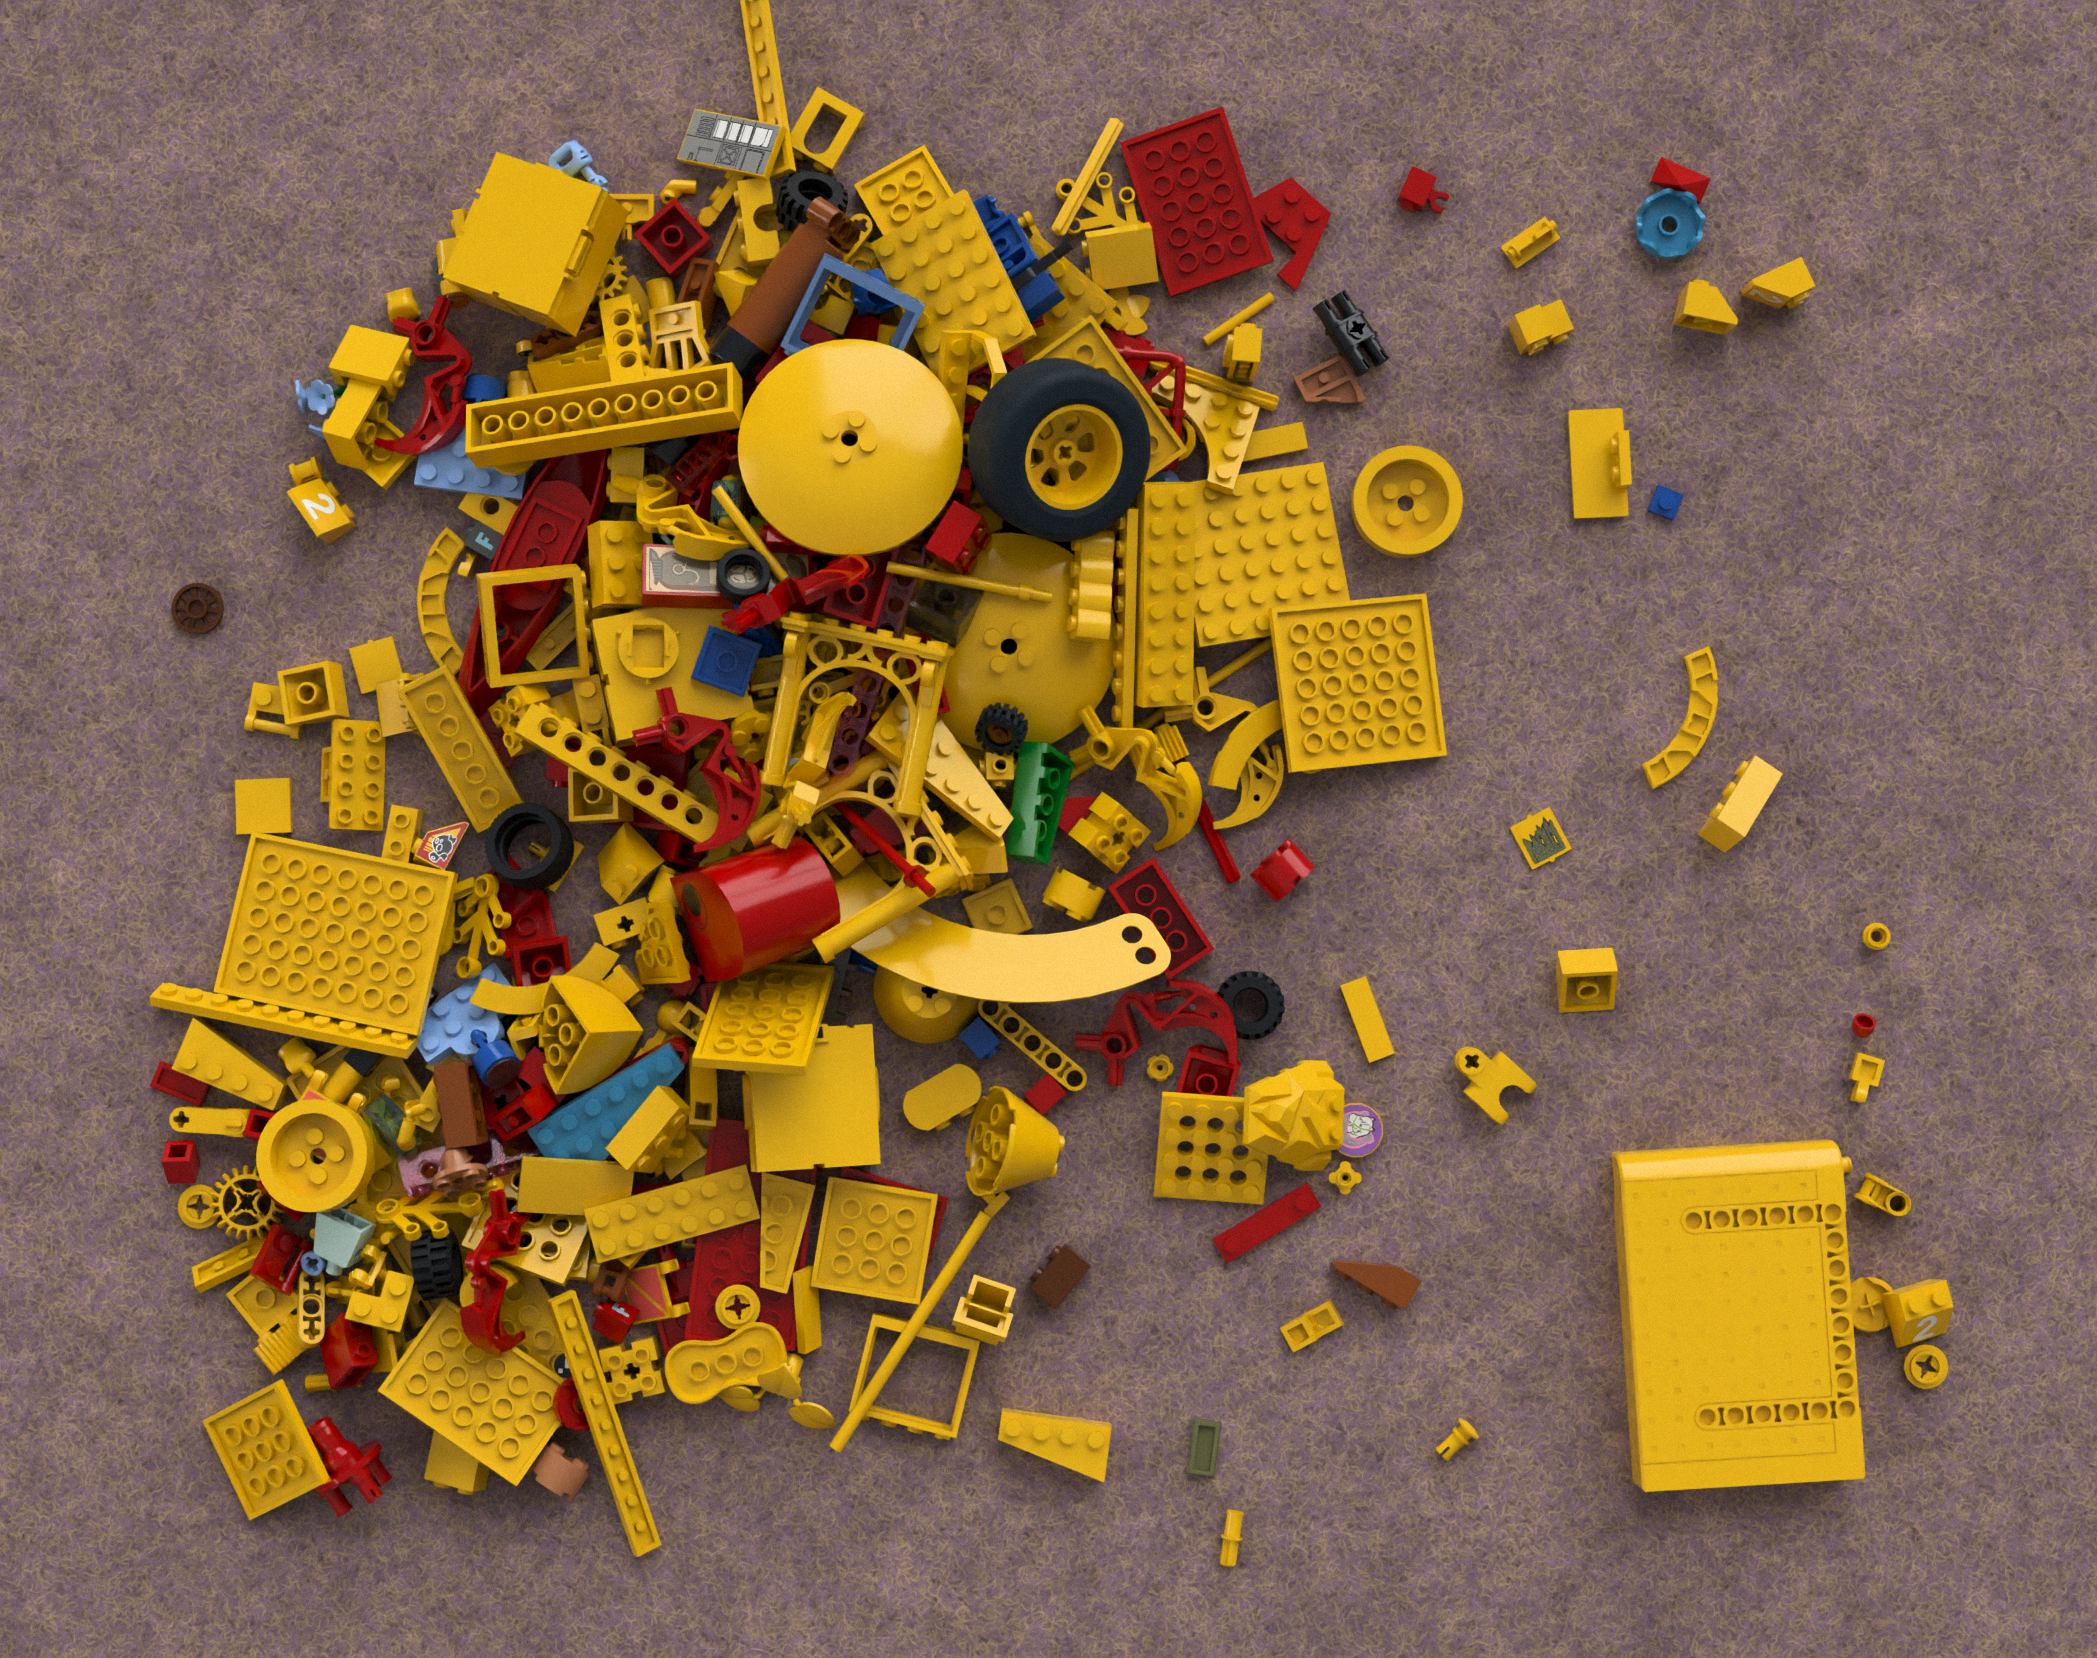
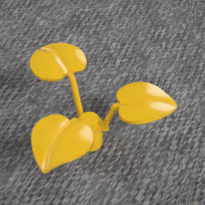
[718,1352,838,1429]

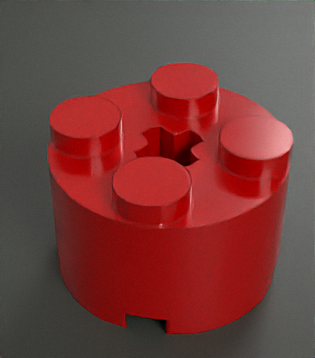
[1250,838,1315,903]

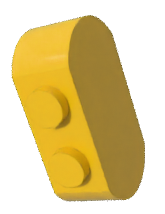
[903,1064,982,1132]

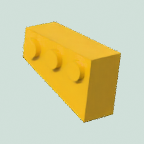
[1698,755,1782,853]

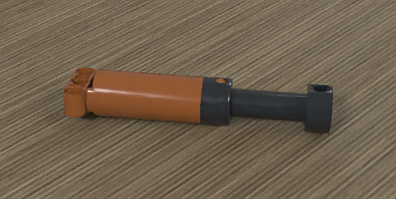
[641,196,861,475]

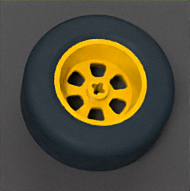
[968,358,1151,542]

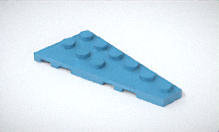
[527,1042,684,1161]

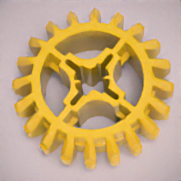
[209,1165,285,1240]

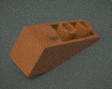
[1331,1259,1422,1310]

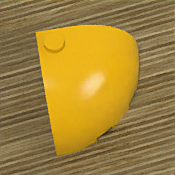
[538,975,644,1095]

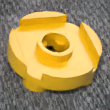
[730,710,773,763]

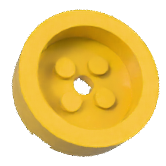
[1350,445,1463,558]
[256,1099,376,1213]

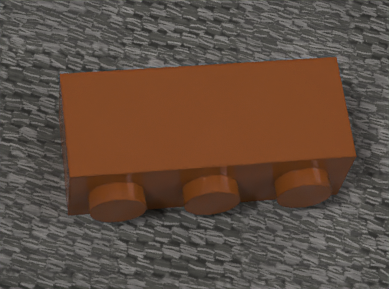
[433,1059,489,1149]

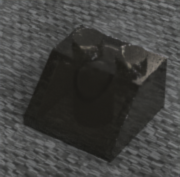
[906,568,984,648]

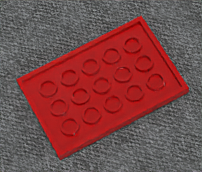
[1120,106,1274,298]

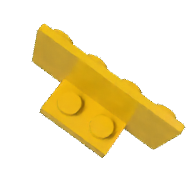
[1568,408,1632,519]
[320,719,386,831]

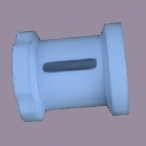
[301,1249,328,1276]

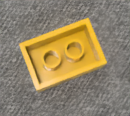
[587,520,653,609]

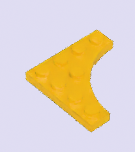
[1151,371,1261,495]

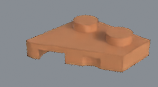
[1293,355,1366,404]

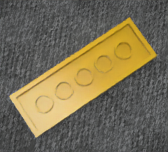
[397,664,525,833]
[584,1164,760,1263]

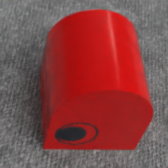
[670,836,841,983]

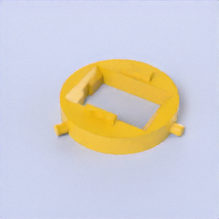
[616,618,681,685]

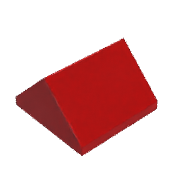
[510,935,571,987]

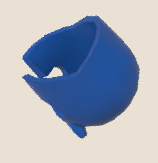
[851,267,898,318]

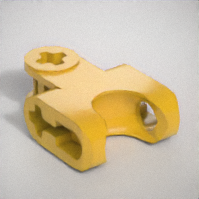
[1454,1047,1537,1125]

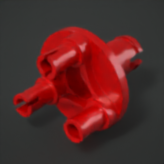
[307,1416,392,1517]

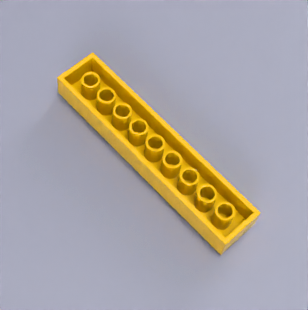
[465,362,743,469]

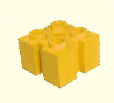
[488,682,562,757]
[1068,791,1151,874]
[599,1335,669,1404]

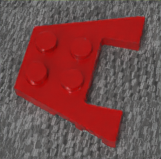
[1253,177,1331,291]

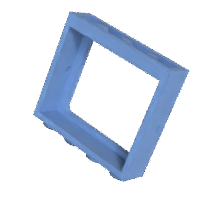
[780,253,925,356]

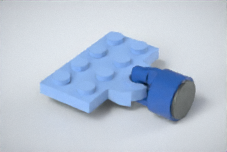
[414,373,528,501]
[417,962,521,1088]

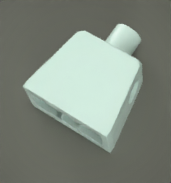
[314,1208,376,1276]

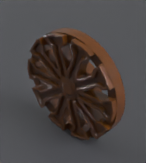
[171,583,224,634]

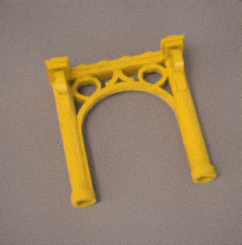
[759,612,955,816]
[745,749,974,964]

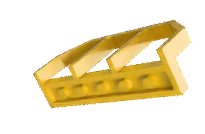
[938,330,1007,503]

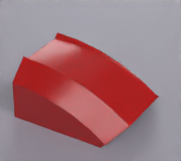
[1175,1044,1241,1120]

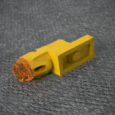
[431,208,470,309]

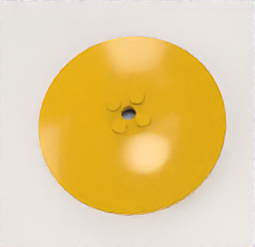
[738,339,963,557]
[897,533,1117,752]

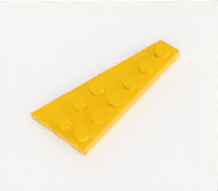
[865,683,1014,842]

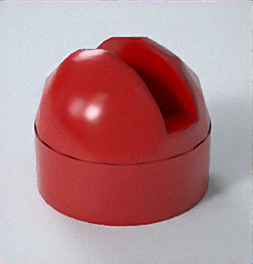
[1852,1013,1876,1038]

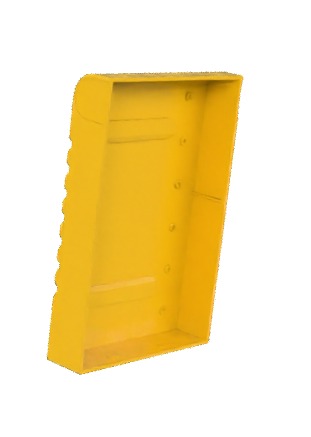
[1610,1139,1866,1492]

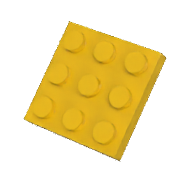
[854,145,954,236]

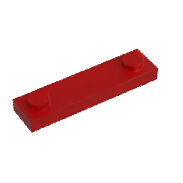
[1213,1182,1321,1263]

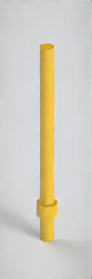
[886,561,1053,603]

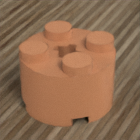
[526,1440,591,1502]

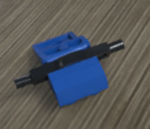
[987,213,1073,323]

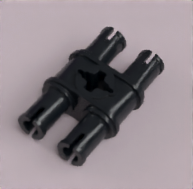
[1313,290,1390,377]

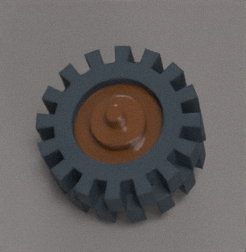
[975,703,1028,756]

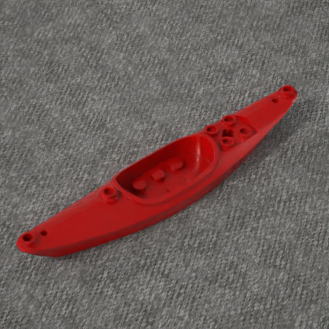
[457,446,624,718]

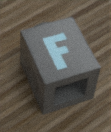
[464,521,504,561]

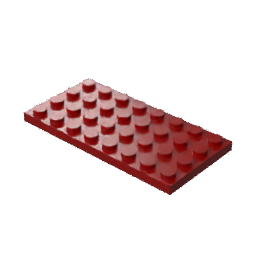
[684,1118,818,1351]

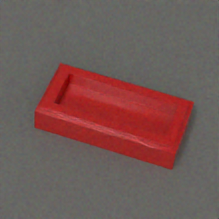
[150,1061,211,1107]

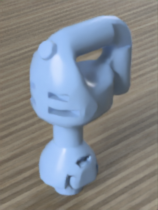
[548,140,609,192]

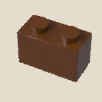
[1029,1243,1091,1309]

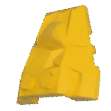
[1243,1060,1345,1171]

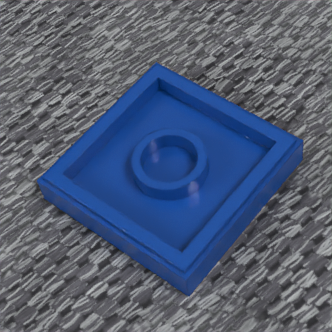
[690,625,762,697]

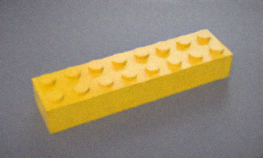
[1131,481,1195,708]

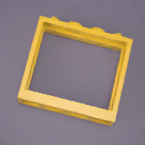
[476,563,593,688]
[849,1311,980,1440]

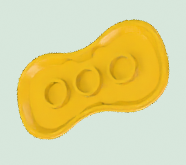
[665,1322,787,1404]

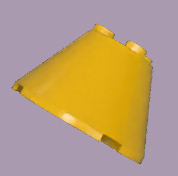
[873,966,980,1043]
[965,1086,1065,1197]

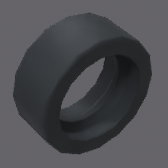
[716,548,771,605]

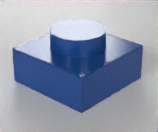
[1647,485,1684,521]

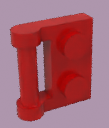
[249,1223,314,1296]

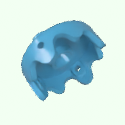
[1635,189,1705,259]

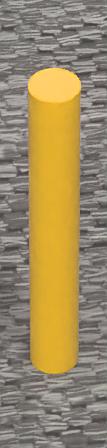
[1202,292,1275,346]

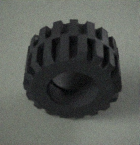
[775,170,849,232]
[1216,971,1285,1040]
[410,1226,463,1301]

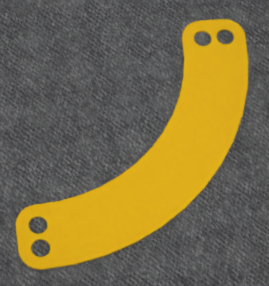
[811,843,1171,1003]

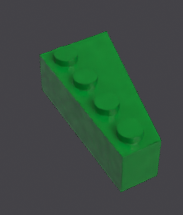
[1006,741,1074,866]

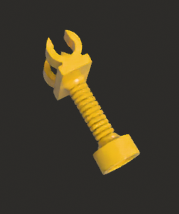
[348,1244,422,1304]

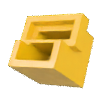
[951,1274,1016,1346]

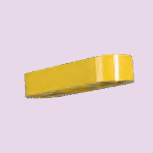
[297,1270,325,1348]

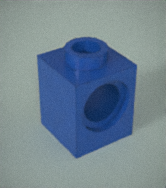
[958,1017,1001,1060]

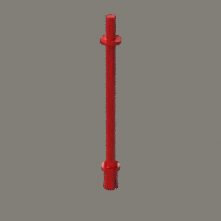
[832,801,936,897]

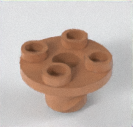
[432,1147,489,1197]

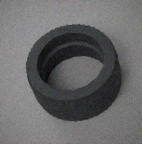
[485,803,574,890]

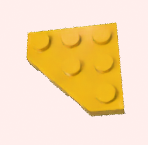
[634,899,691,984]

